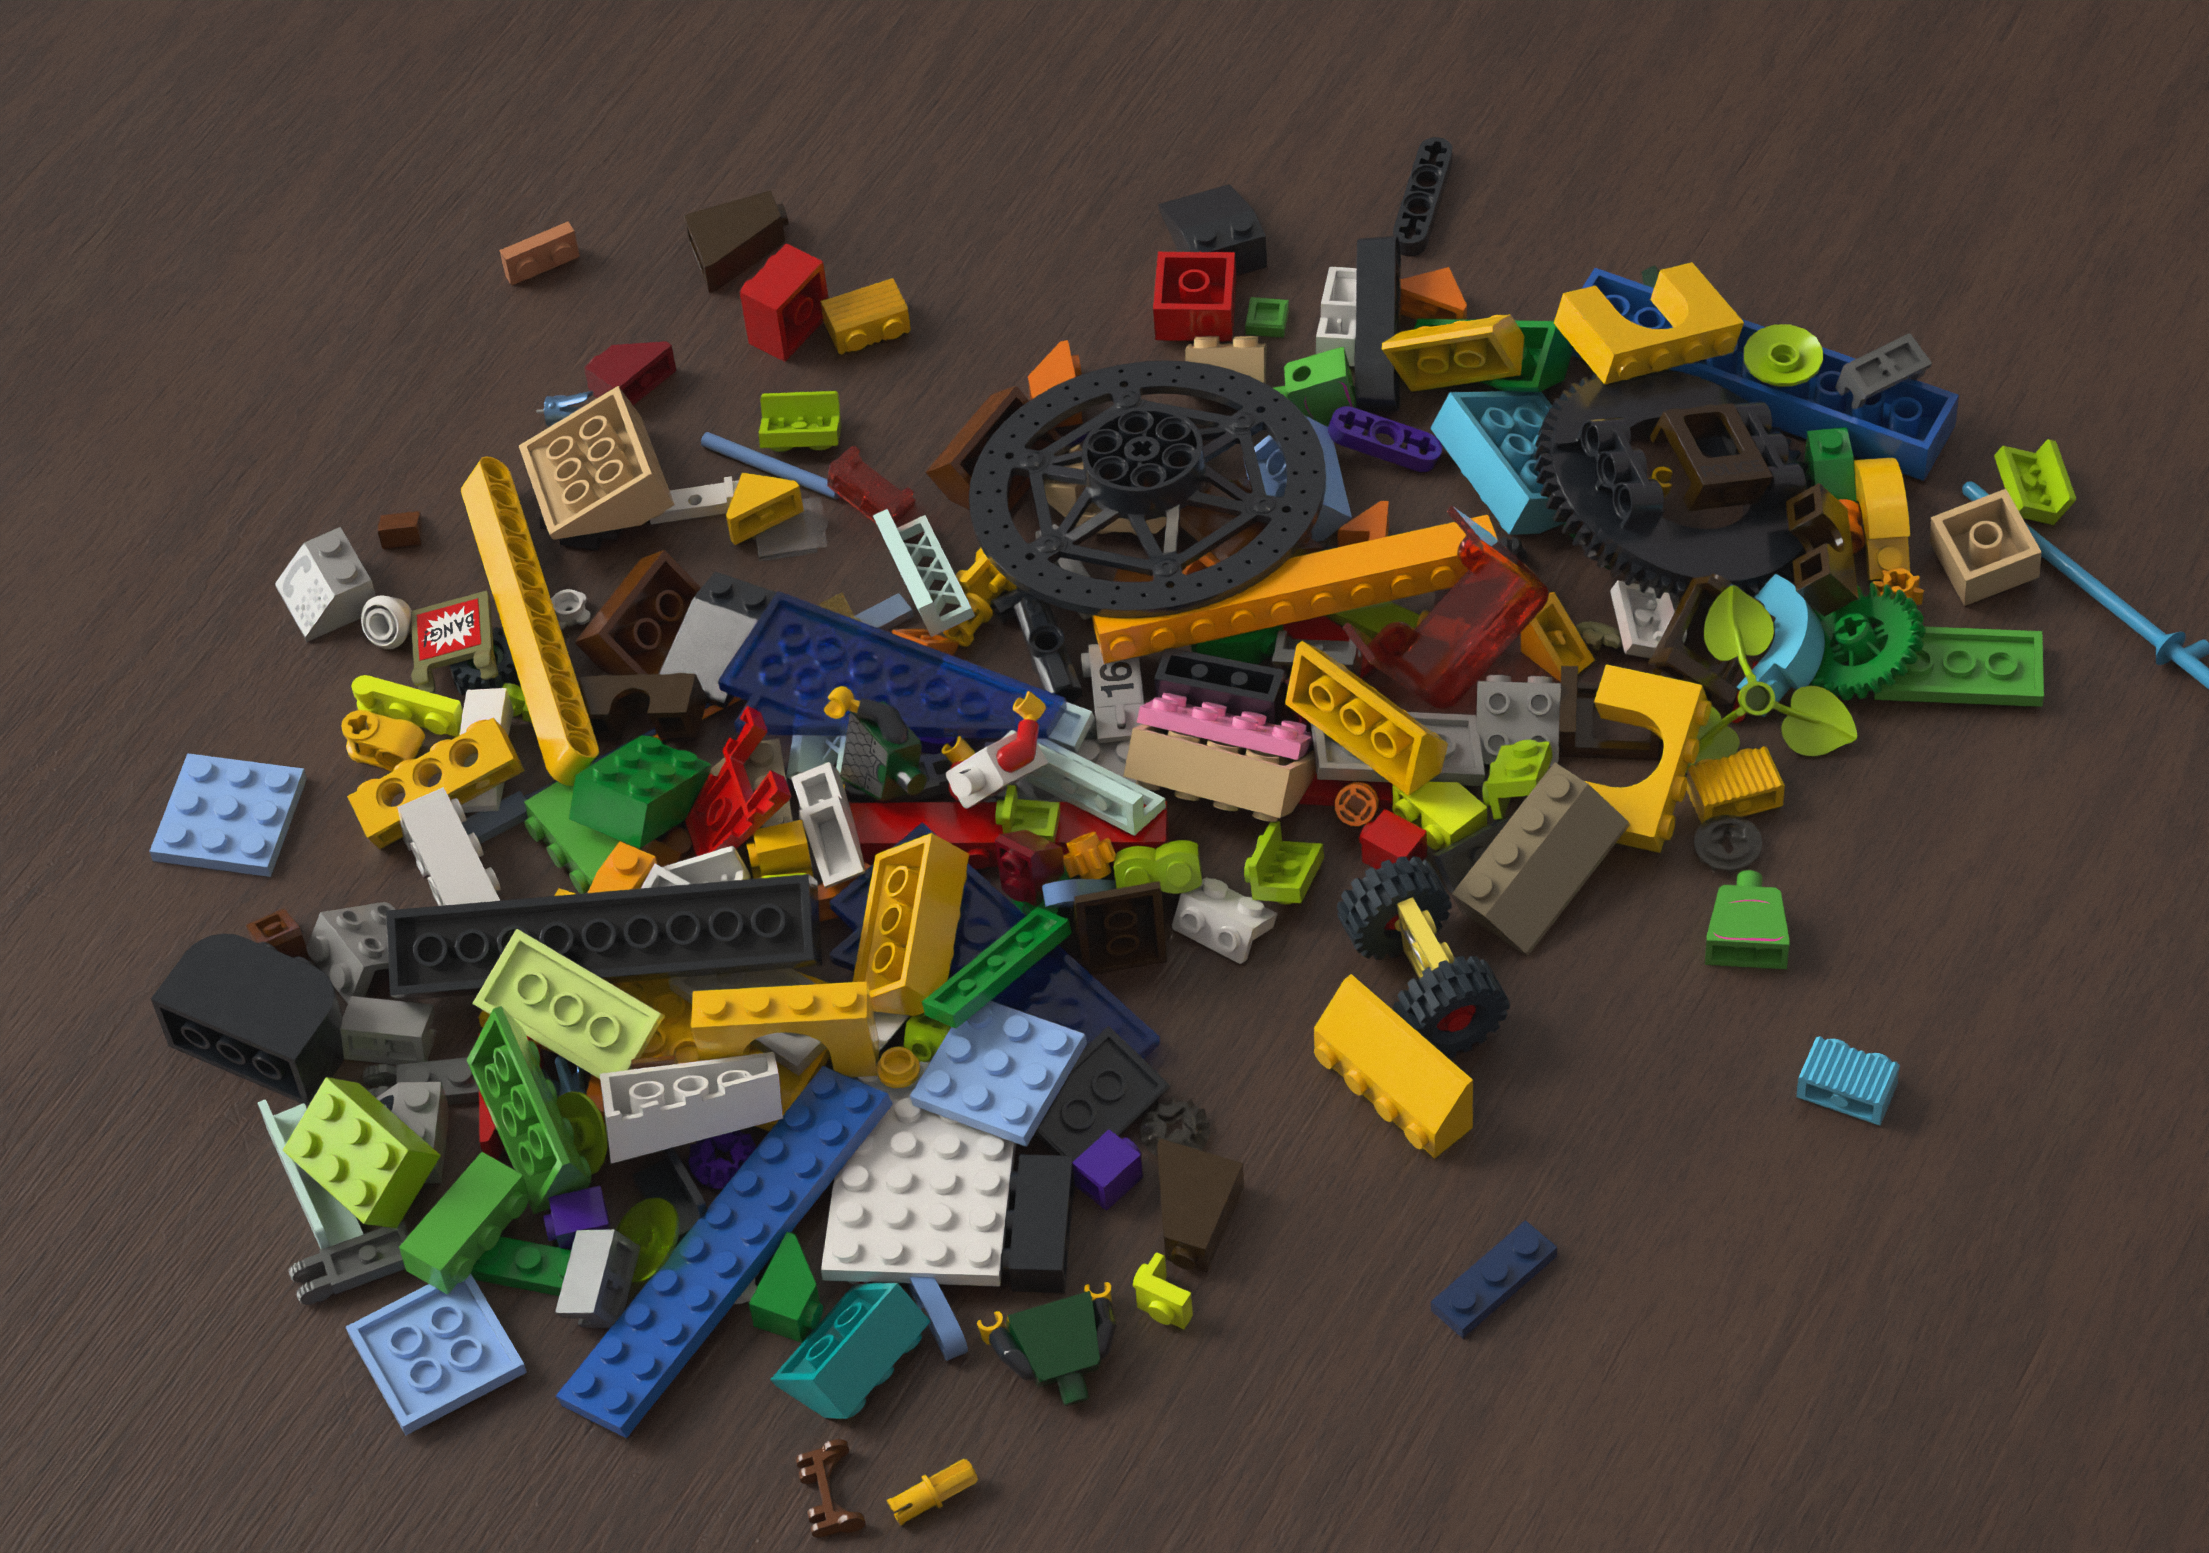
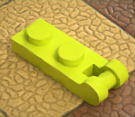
[351,675,463,737]

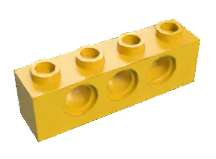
[347,717,525,849]

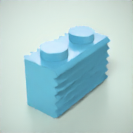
[1796,1036,1900,1125]

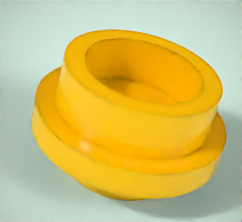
[877,1047,921,1088]

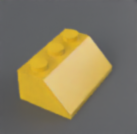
[1382,314,1525,392]

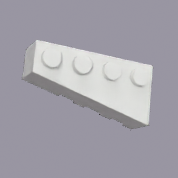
[397,787,501,906]
[600,1052,783,1163]

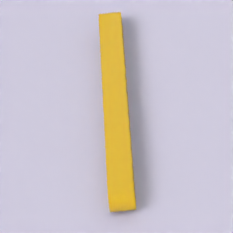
[461,456,599,786]

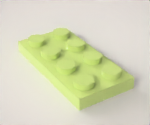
[472,929,665,1079]

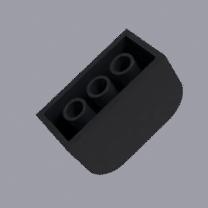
[151,934,345,1106]

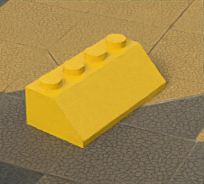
[1285,641,1448,796]
[853,833,969,1016]
[1314,974,1473,1158]

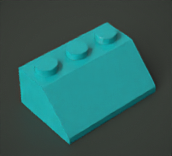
[770,1283,931,1419]

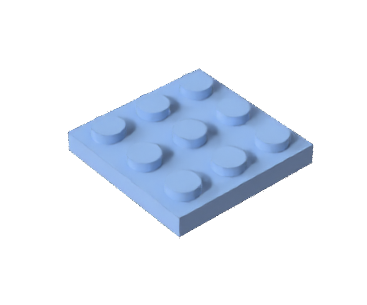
[149,753,307,877]
[910,1001,1087,1147]
[346,1273,527,1436]

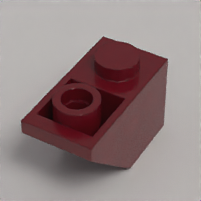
[995,830,1065,907]

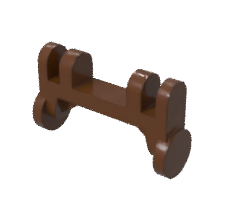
[796,1439,866,1538]

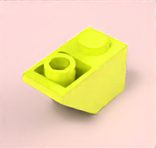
[1392,782,1487,850]

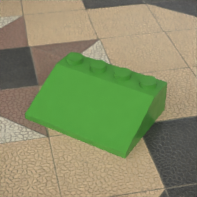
[467,1006,591,1214]

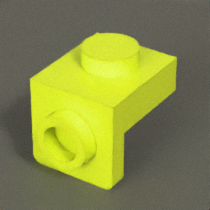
[1133,1252,1193,1329]

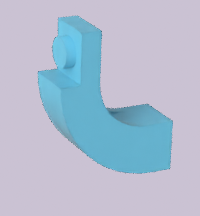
[1737,574,1825,717]

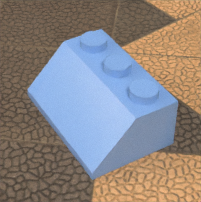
[1243,415,1352,542]

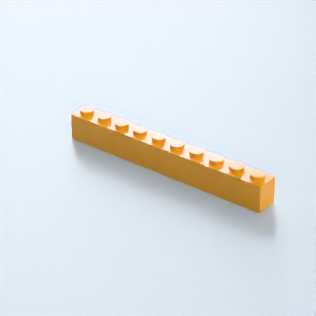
[1092,515,1503,664]

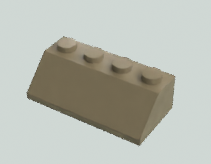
[1452,762,1630,957]

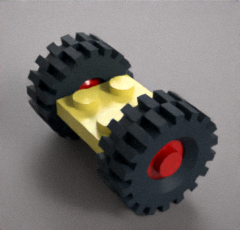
[1337,856,1510,1059]

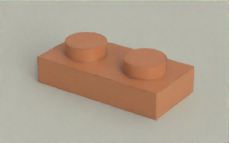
[499,222,580,286]

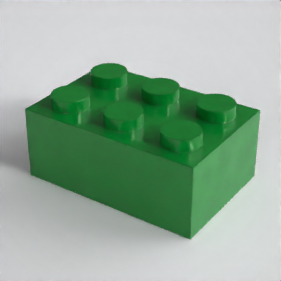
[569,735,712,849]

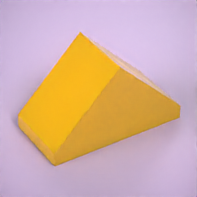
[726,473,804,545]
[1521,592,1595,682]

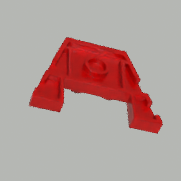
[685,706,792,856]

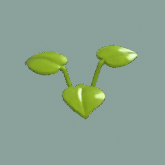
[1686,585,1857,773]

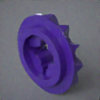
[688,1130,757,1189]

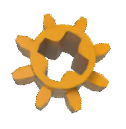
[1873,567,1924,605]
[1063,832,1116,879]

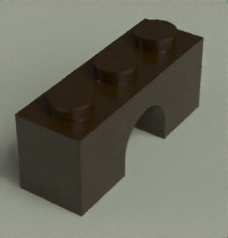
[1786,483,1859,617]
[578,672,707,740]

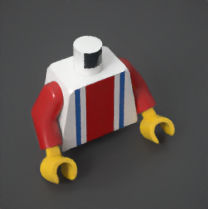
[942,691,1048,809]

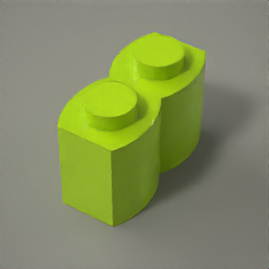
[1114,840,1202,894]

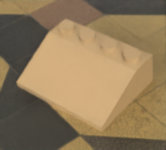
[519,386,675,540]
[1123,724,1316,822]

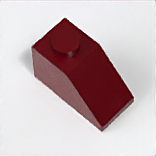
[584,341,677,405]

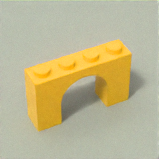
[1554,262,1744,385]
[1585,664,1711,853]
[691,981,879,1077]

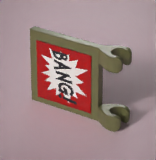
[411,590,498,694]

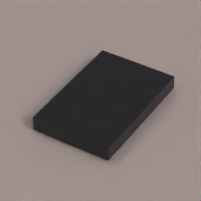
[1034,1025,1170,1161]

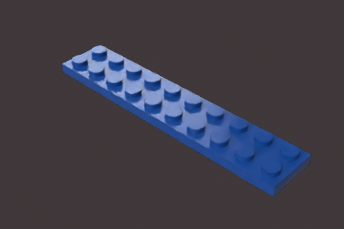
[556,1066,893,1438]

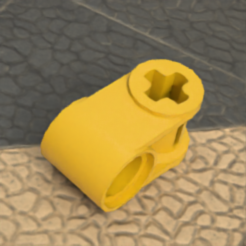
[341,710,425,772]

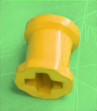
[943,593,993,647]

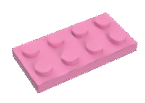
[1137,693,1314,760]

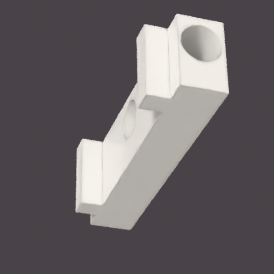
[650,476,739,524]

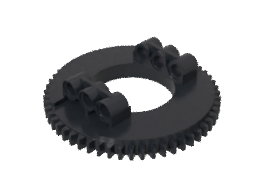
[1534,369,1812,609]

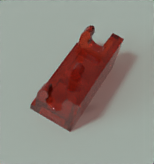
[827,446,916,524]

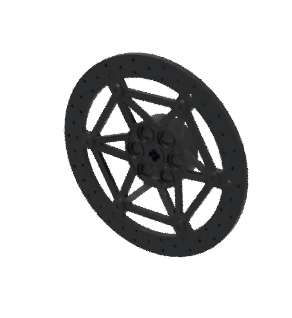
[969,360,1326,618]

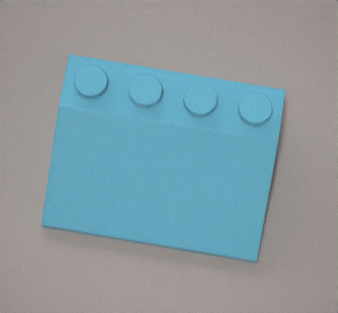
[1430,391,1565,535]

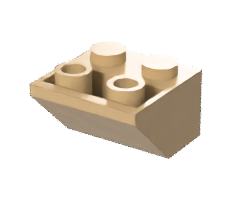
[1185,336,1267,384]

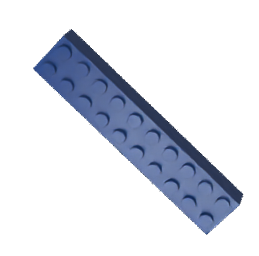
[1572,268,1959,481]

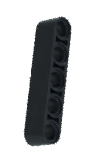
[1355,236,1401,413]

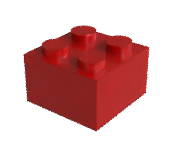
[740,243,829,362]
[1153,252,1237,341]

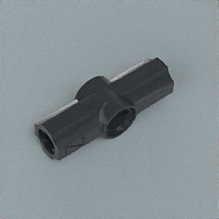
[1014,595,1082,704]

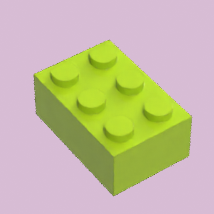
[282,1077,441,1229]

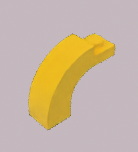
[1854,457,1910,580]

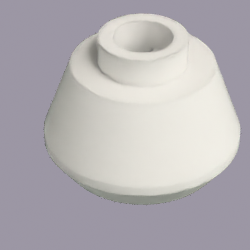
[361,595,412,649]

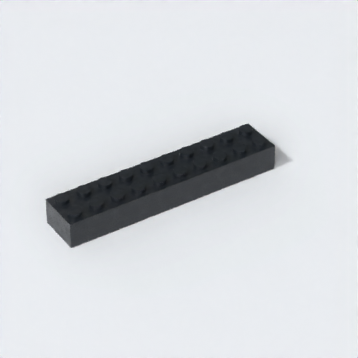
[386,874,822,1001]

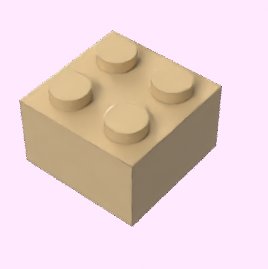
[1930,489,2042,606]

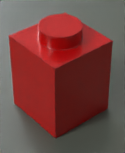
[1359,809,1427,870]

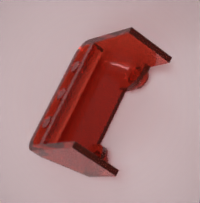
[1342,506,1549,709]

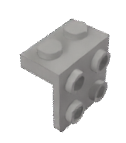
[1476,675,1561,767]
[307,902,396,1003]

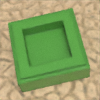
[1245,297,1289,338]

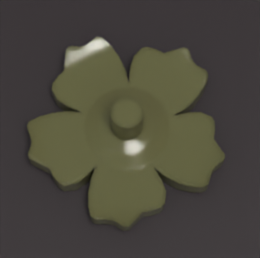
[1575,621,1622,650]

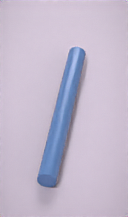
[701,432,843,500]

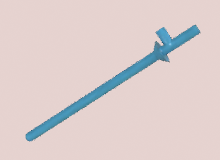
[1962,481,2209,689]

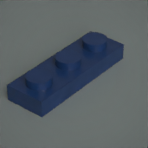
[1431,1220,1557,1338]

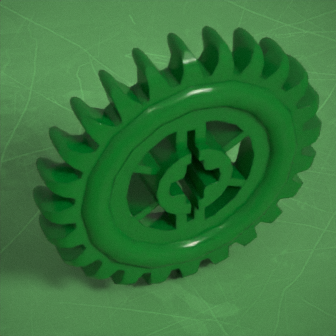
[1808,583,1926,700]

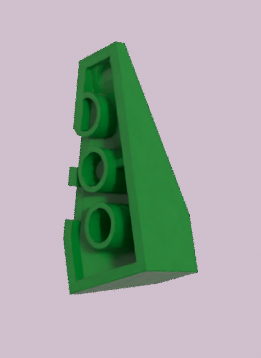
[1414,319,1574,392]

